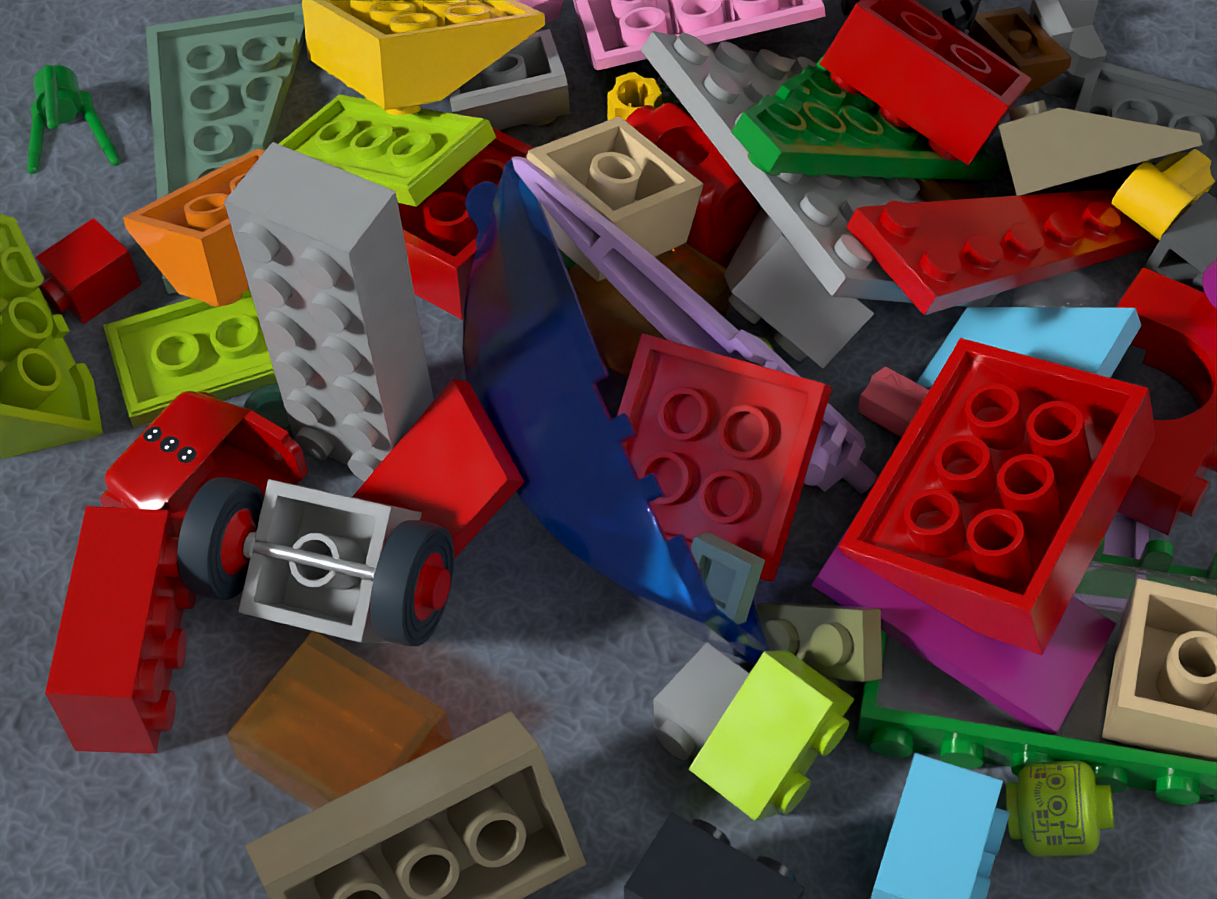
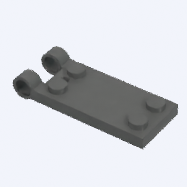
[1037,47,1217,198]

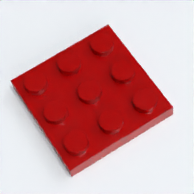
[585,333,832,582]

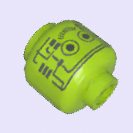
[1006,761,1114,857]

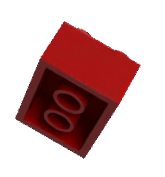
[819,0,1032,165]
[45,506,197,754]

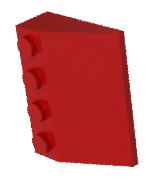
[838,338,1156,655]

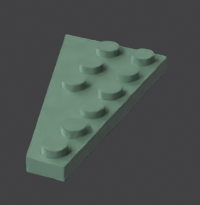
[145,3,306,294]

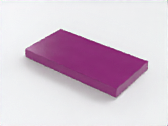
[812,523,1117,735]

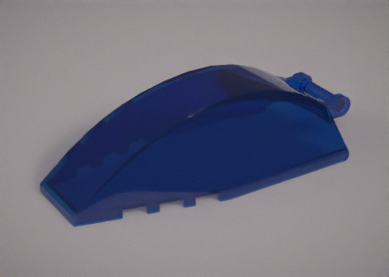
[462,159,770,665]

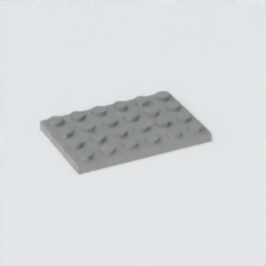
[641,31,998,307]

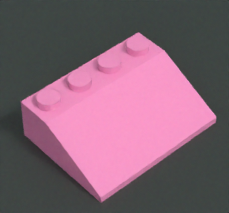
[573,0,826,71]

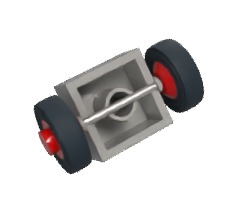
[177,477,454,647]

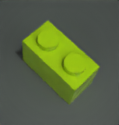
[689,650,854,821]

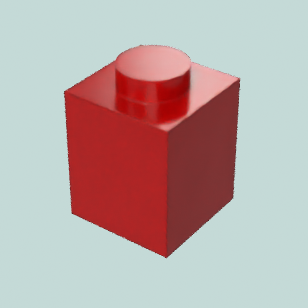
[35,218,141,325]

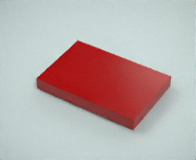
[352,379,524,559]

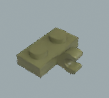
[757,602,882,687]

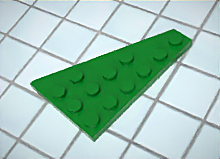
[731,54,1004,181]

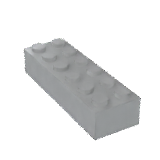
[224,142,434,482]

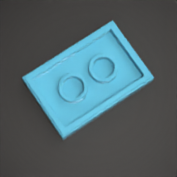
[917,307,1141,390]

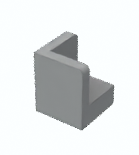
[1029,0,1106,61]

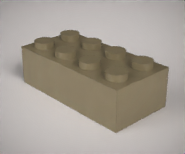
[245,711,587,899]

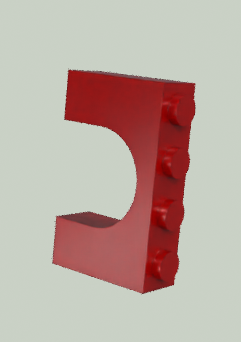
[1117,267,1217,536]

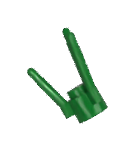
[27,65,121,174]

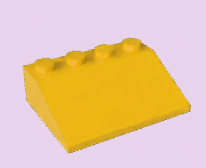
[302,0,545,115]

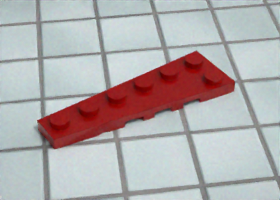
[846,188,1159,315]

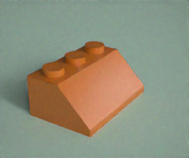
[123,149,335,307]

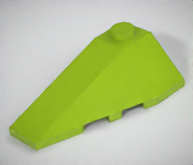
[0,214,103,459]

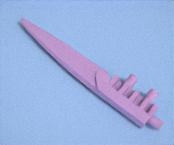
[512,157,877,494]

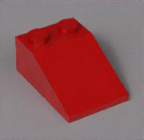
[398,128,535,320]

